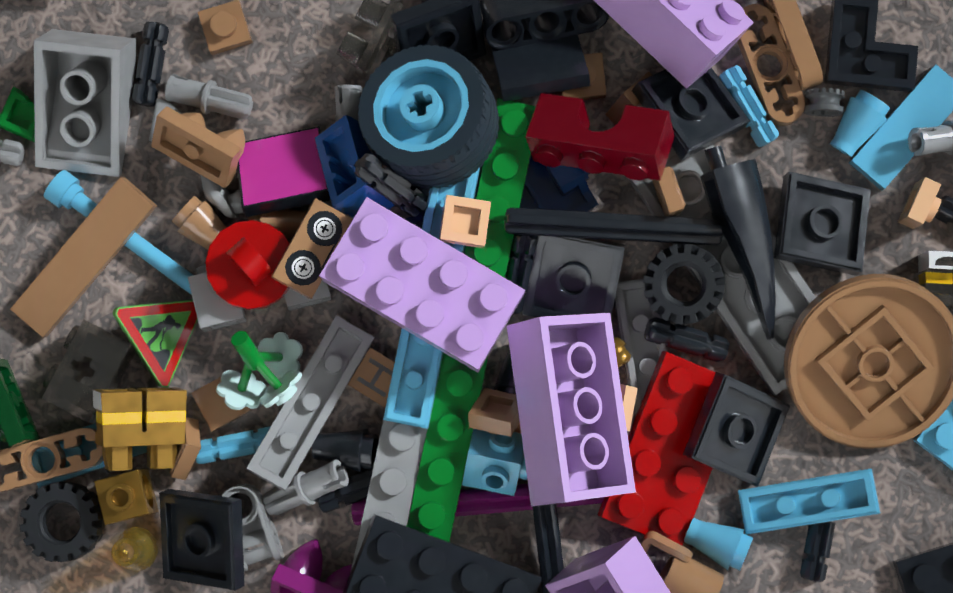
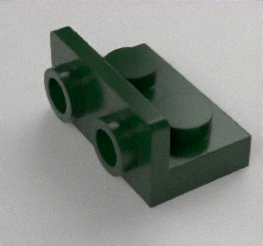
[0,359,40,450]

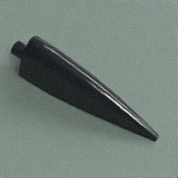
[700,146,776,340]

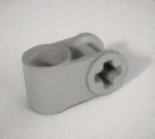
[222,483,284,572]

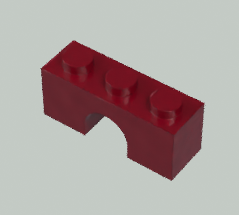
[525,93,675,181]

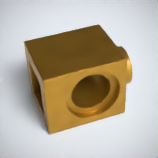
[94,469,159,525]

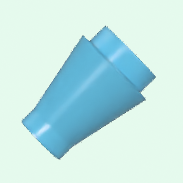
[830,90,890,158]
[684,518,753,571]

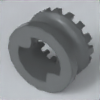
[804,87,845,117]

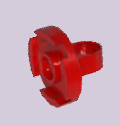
[205,220,290,310]

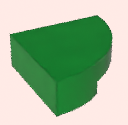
[0,86,35,143]

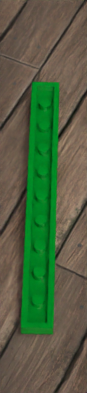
[407,98,536,542]

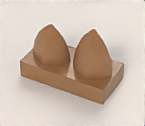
[151,106,245,188]

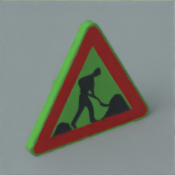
[113,299,198,388]

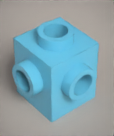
[462,429,527,496]

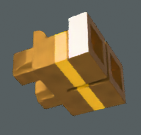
[92,387,187,471]

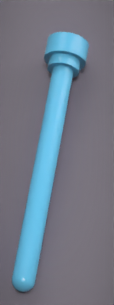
[44,170,193,295]

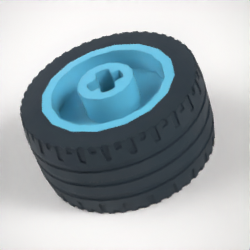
[358,45,499,189]

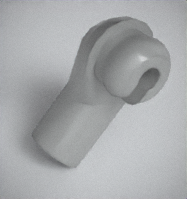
[200,175,243,218]

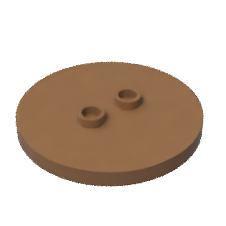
[784,274,953,449]

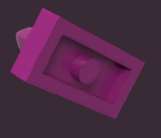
[270,539,352,593]

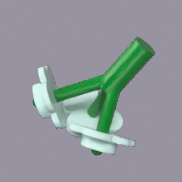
[216,331,303,410]

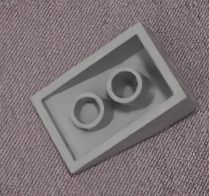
[34,29,136,177]

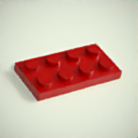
[597,351,716,546]

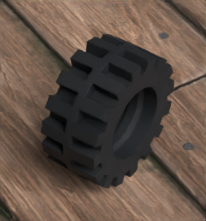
[19,482,105,562]

